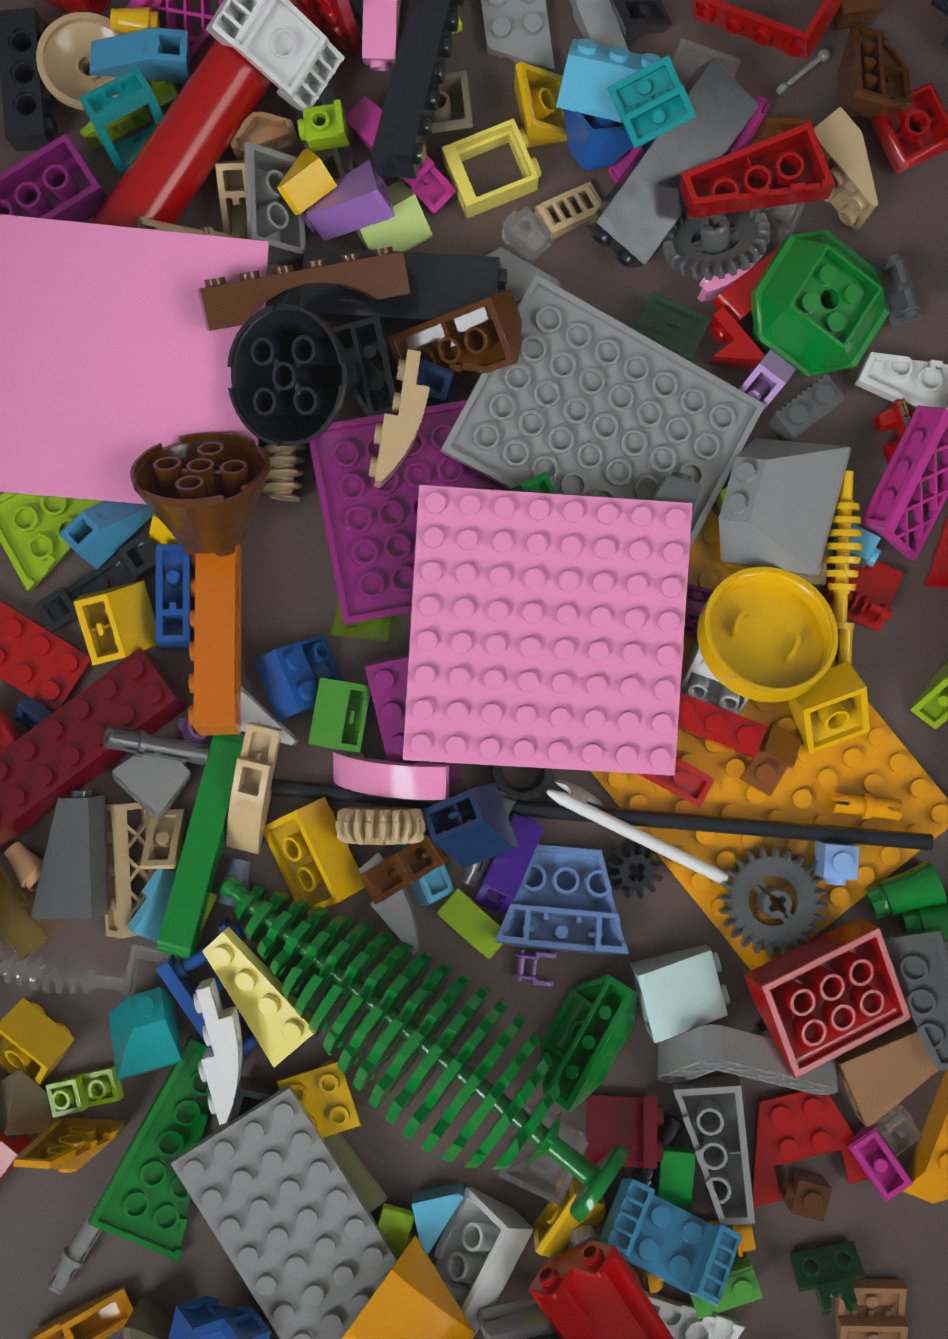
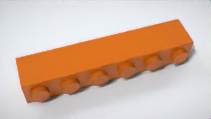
[188,543,242,736]

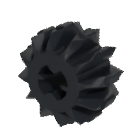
[607,842,663,899]

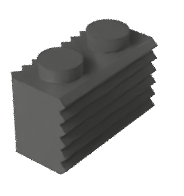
[767,375,845,442]

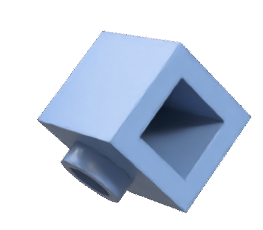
[813,841,860,886]

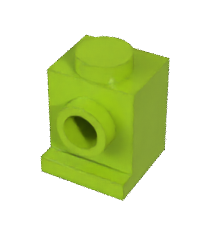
[297,99,350,152]

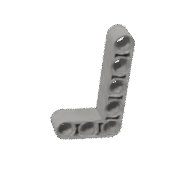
[657,1024,838,1095]

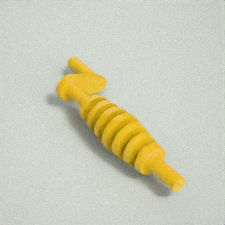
[825,471,863,665]

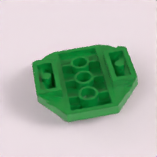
[750,230,890,378]

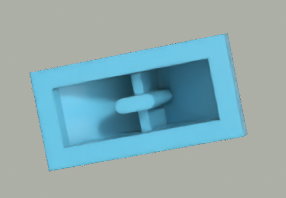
[411,1182,464,1255]

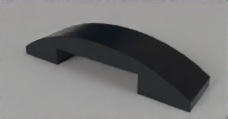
[34,532,156,632]

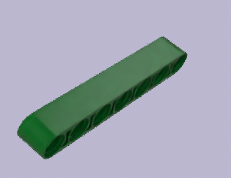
[157,732,245,959]

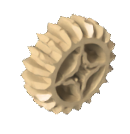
[336,807,426,845]

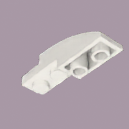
[193,977,242,1125]

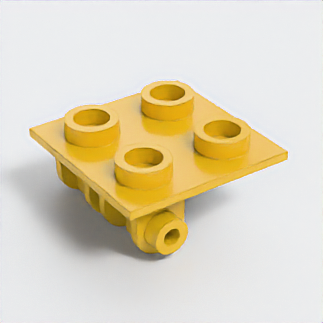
[277,1059,361,1138]

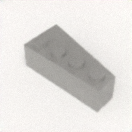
[672,1075,755,1225]

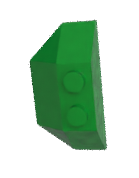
[540,974,637,1112]

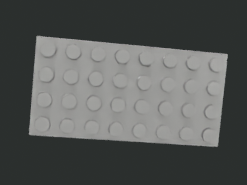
[170,1084,398,1339]

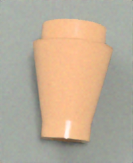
[4,842,43,891]

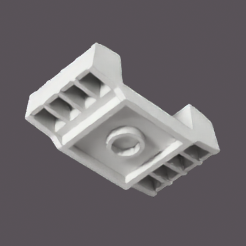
[206,0,345,111]

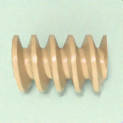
[262,444,306,502]

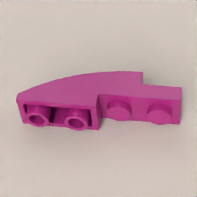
[346,95,457,216]

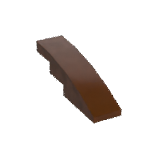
[358,832,452,905]

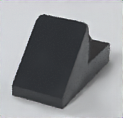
[612,0,672,48]

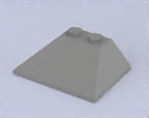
[718,438,851,577]

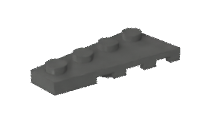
[883,928,948,1071]

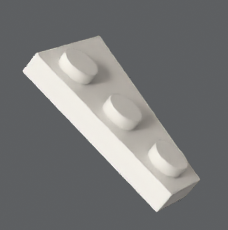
[854,352,948,411]
[643,1290,745,1339]

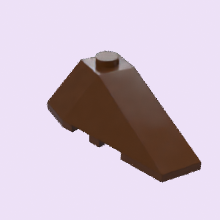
[386,289,522,373]

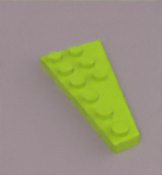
[0,492,102,592]

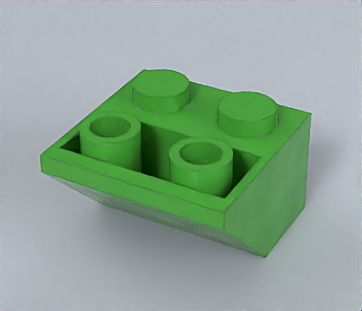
[308,678,371,753]

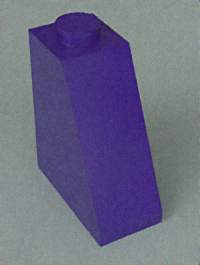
[473,813,544,915]

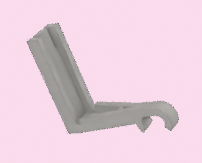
[477,1225,598,1339]

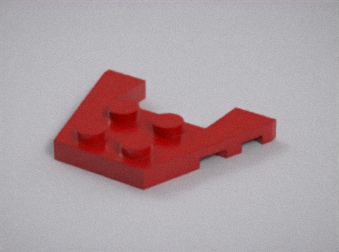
[751,1089,869,1207]

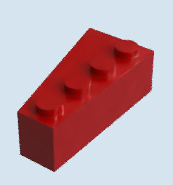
[679,121,835,219]

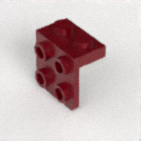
[585,1095,663,1168]

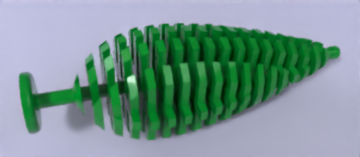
[220,876,629,1223]

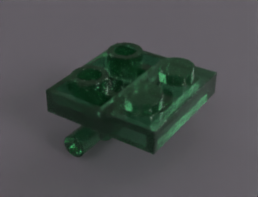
[633,291,711,362]

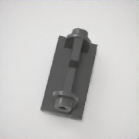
[873,254,923,328]

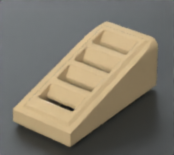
[534,182,602,242]

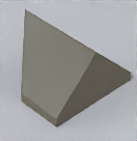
[0,1069,53,1136]

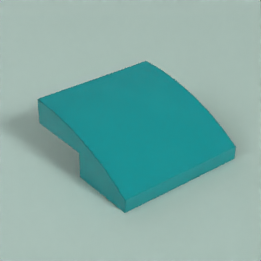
[607,55,697,149]

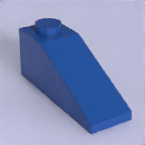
[156,544,193,650]

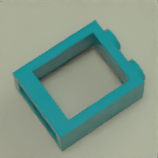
[79,67,163,175]

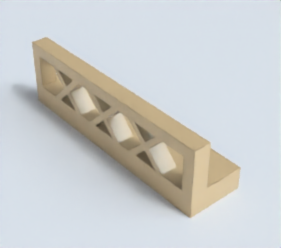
[105,802,154,938]

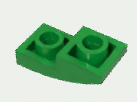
[657,1146,696,1212]

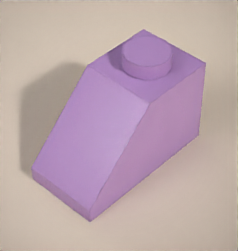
[739,349,796,412]

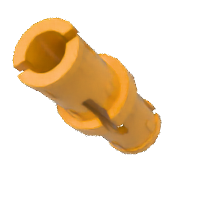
[830,792,903,821]

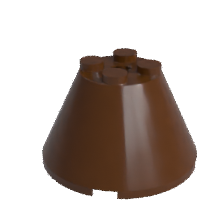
[130,432,270,556]

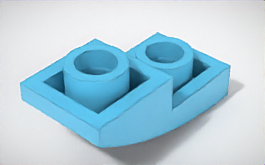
[128,869,176,942]

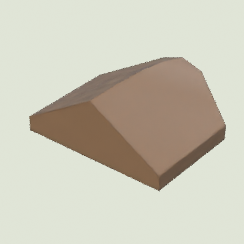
[230,112,299,159]

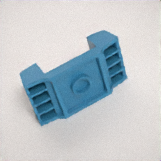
[598,1179,742,1307]

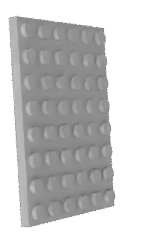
[440,274,766,548]

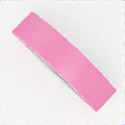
[333,750,449,800]

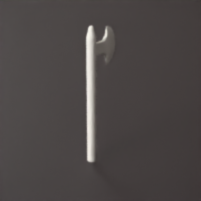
[546,779,729,883]

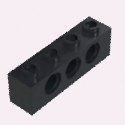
[0,8,58,152]

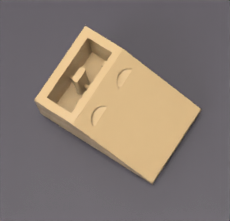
[814,106,879,232]

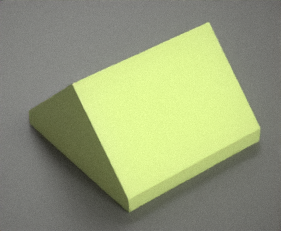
[356,180,433,252]

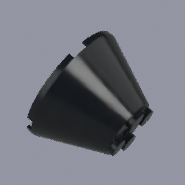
[227,304,361,447]

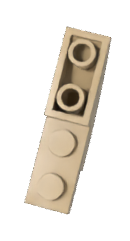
[369,349,430,488]
[226,722,283,854]

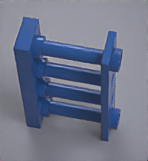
[156,917,259,1072]

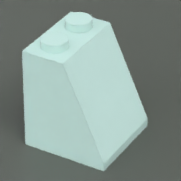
[630,944,730,1043]

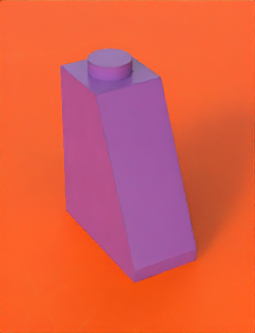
[304,159,395,241]

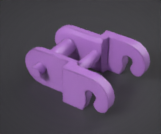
[512,949,557,986]

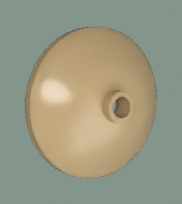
[36,12,124,110]

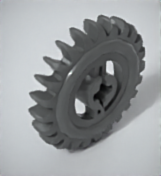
[662,208,771,280]
[718,846,828,957]

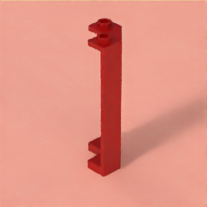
[528,1240,674,1339]

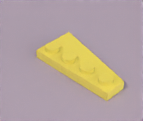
[202,926,313,1067]

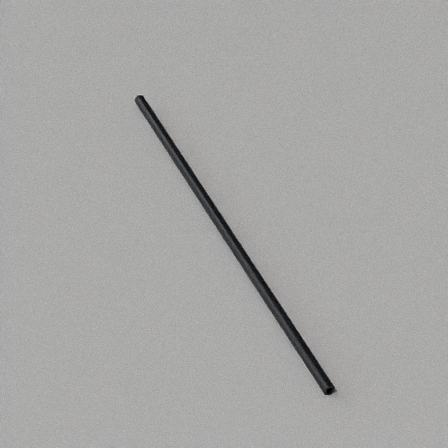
[270,779,934,851]

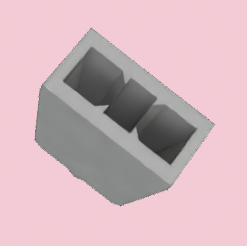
[112,755,191,822]

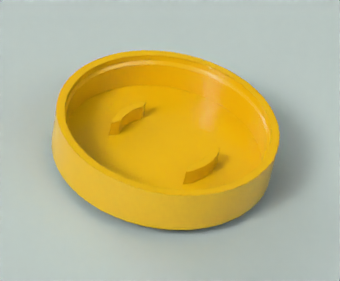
[697,567,838,703]

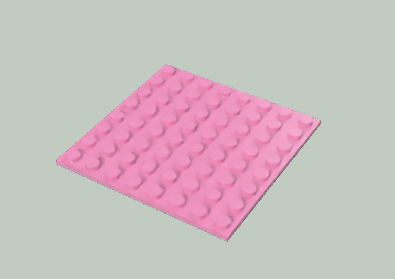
[0,214,269,513]
[403,485,693,776]

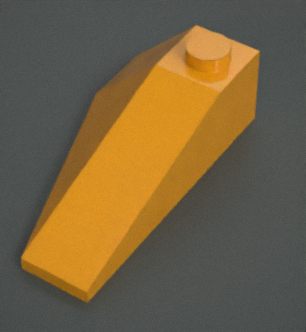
[13,1116,125,1173]

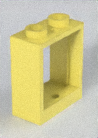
[442,118,541,219]

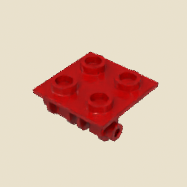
[823,561,904,632]

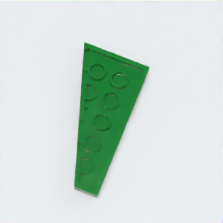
[88,1035,210,1262]

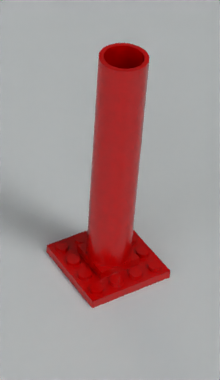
[91,0,362,228]

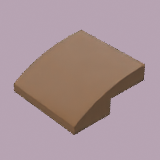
[836,1279,908,1339]

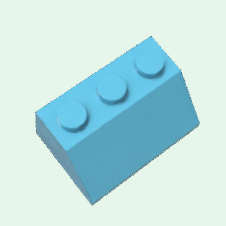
[556,38,661,123]

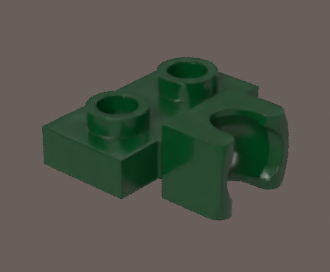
[788,1241,865,1317]

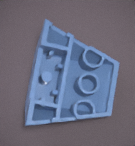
[495,844,629,954]

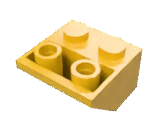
[73,580,157,665]

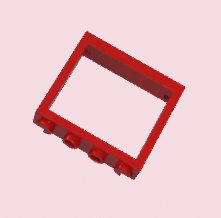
[691,0,844,60]

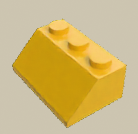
[263,797,365,914]

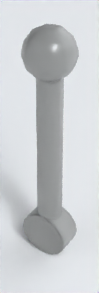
[776,48,831,96]

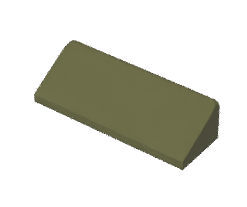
[324,1132,388,1212]

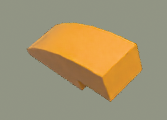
[28,1287,134,1339]

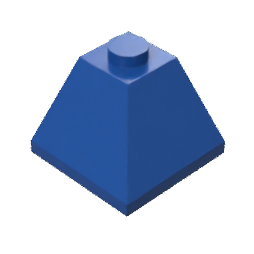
[563,109,633,170]

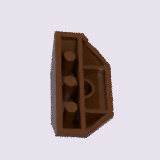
[837,23,912,118]

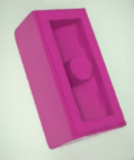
[847,1125,913,1202]

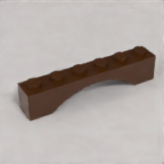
[198,246,411,331]

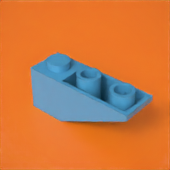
[89,27,192,84]
[59,501,154,569]

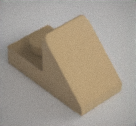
[140,809,187,869]

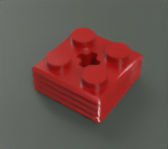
[868,83,948,174]

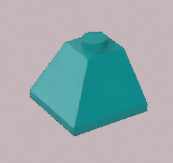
[109,987,183,1080]

